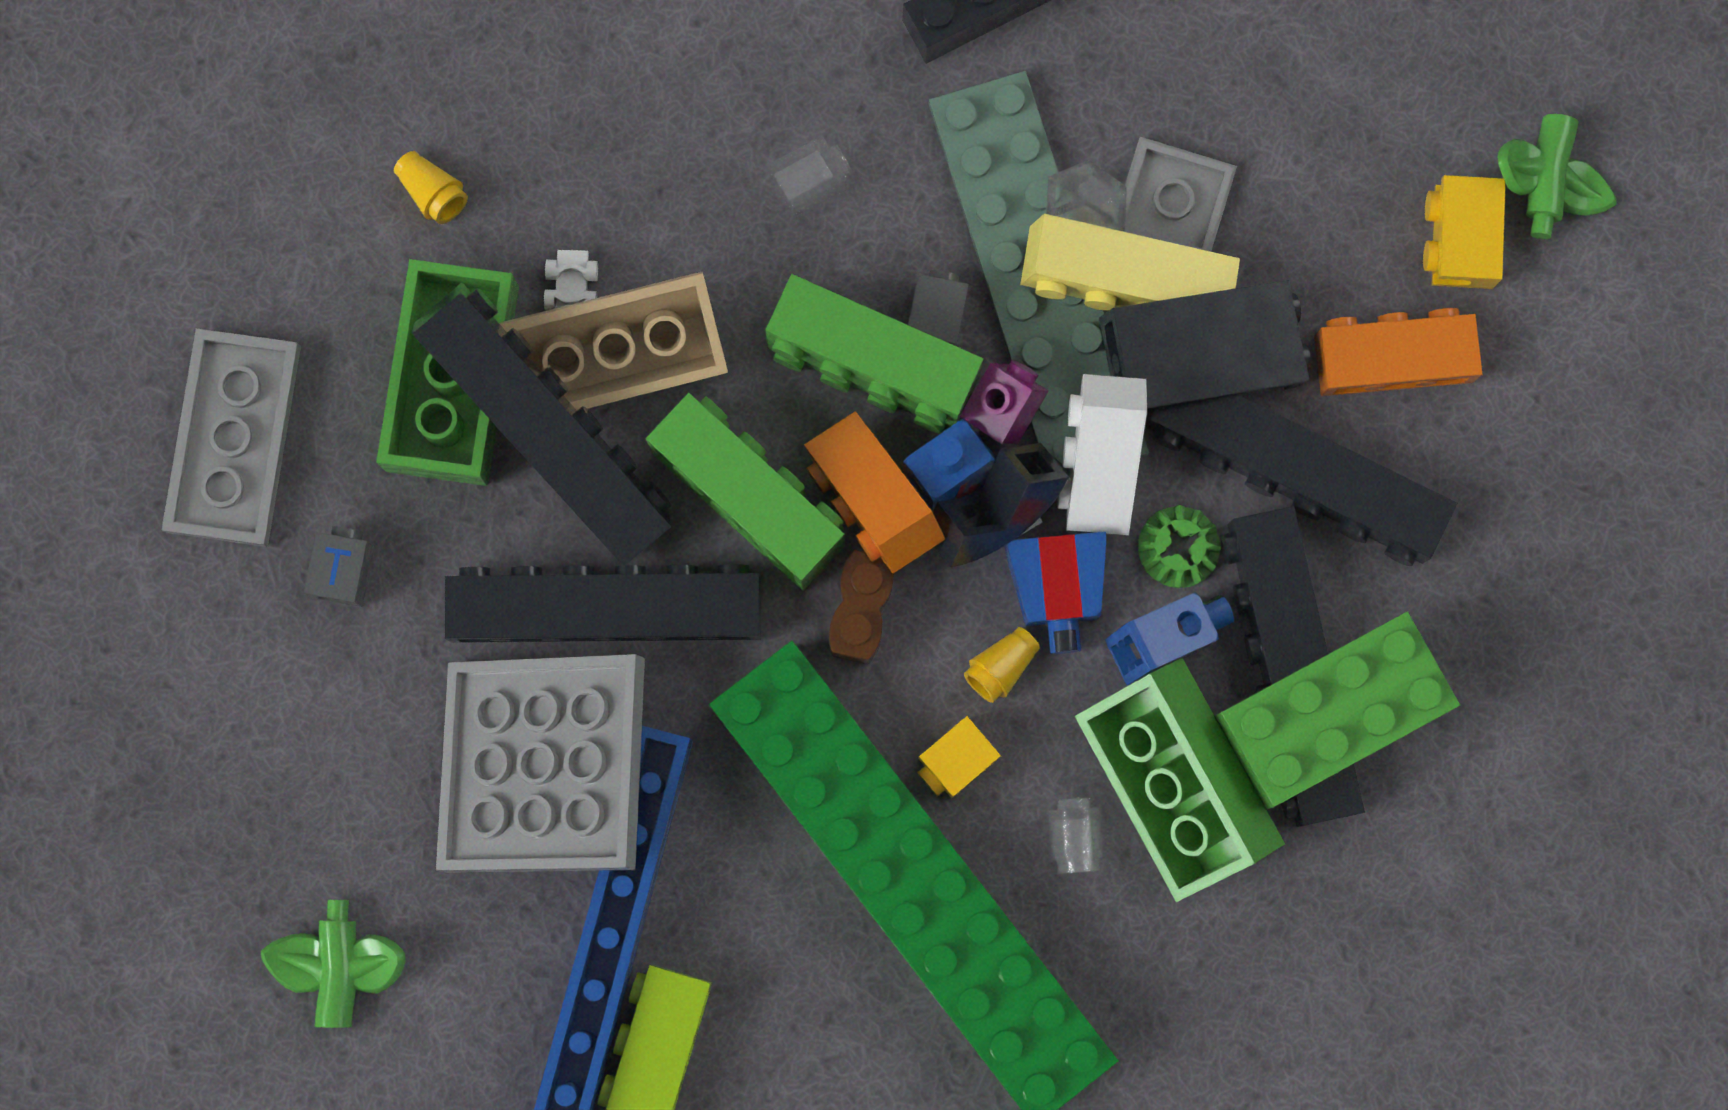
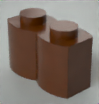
[829,550,894,665]

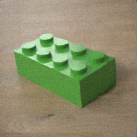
[376,259,519,486]
[765,274,984,434]
[646,393,845,591]
[1215,611,1460,809]
[1075,658,1285,902]

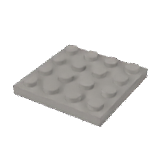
[436,654,645,873]

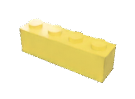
[1020,214,1240,310]

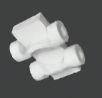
[544,250,598,310]

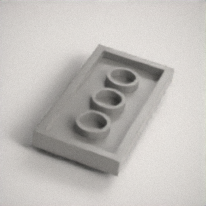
[162,328,301,547]

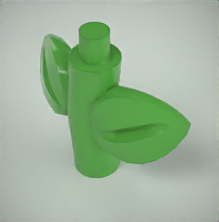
[1497,114,1617,239]
[261,900,406,1028]

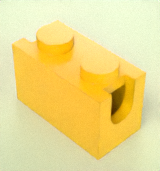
[1423,175,1505,289]

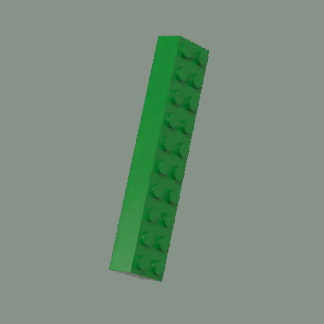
[709,640,1119,1110]

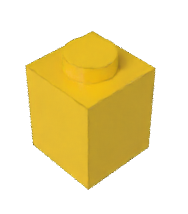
[917,716,1001,799]

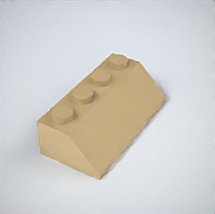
[499,272,728,410]

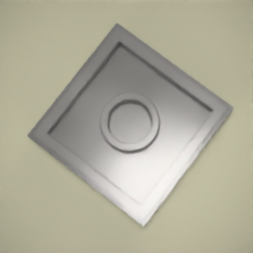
[1111,137,1237,252]

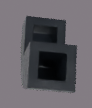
[933,443,1069,567]

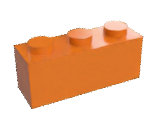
[1314,308,1483,396]
[804,411,945,574]

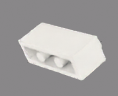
[1057,374,1147,535]

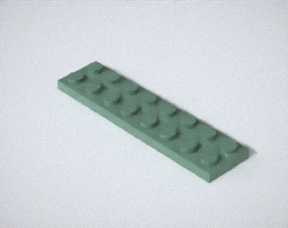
[928,71,1149,478]

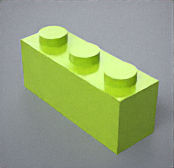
[597,964,713,1110]

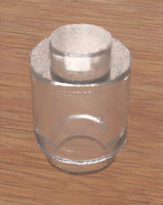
[1048,798,1104,874]

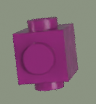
[960,360,1049,444]

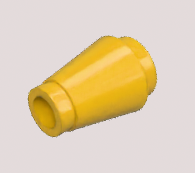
[394,151,468,224]
[964,627,1040,703]

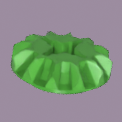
[1138,505,1222,588]

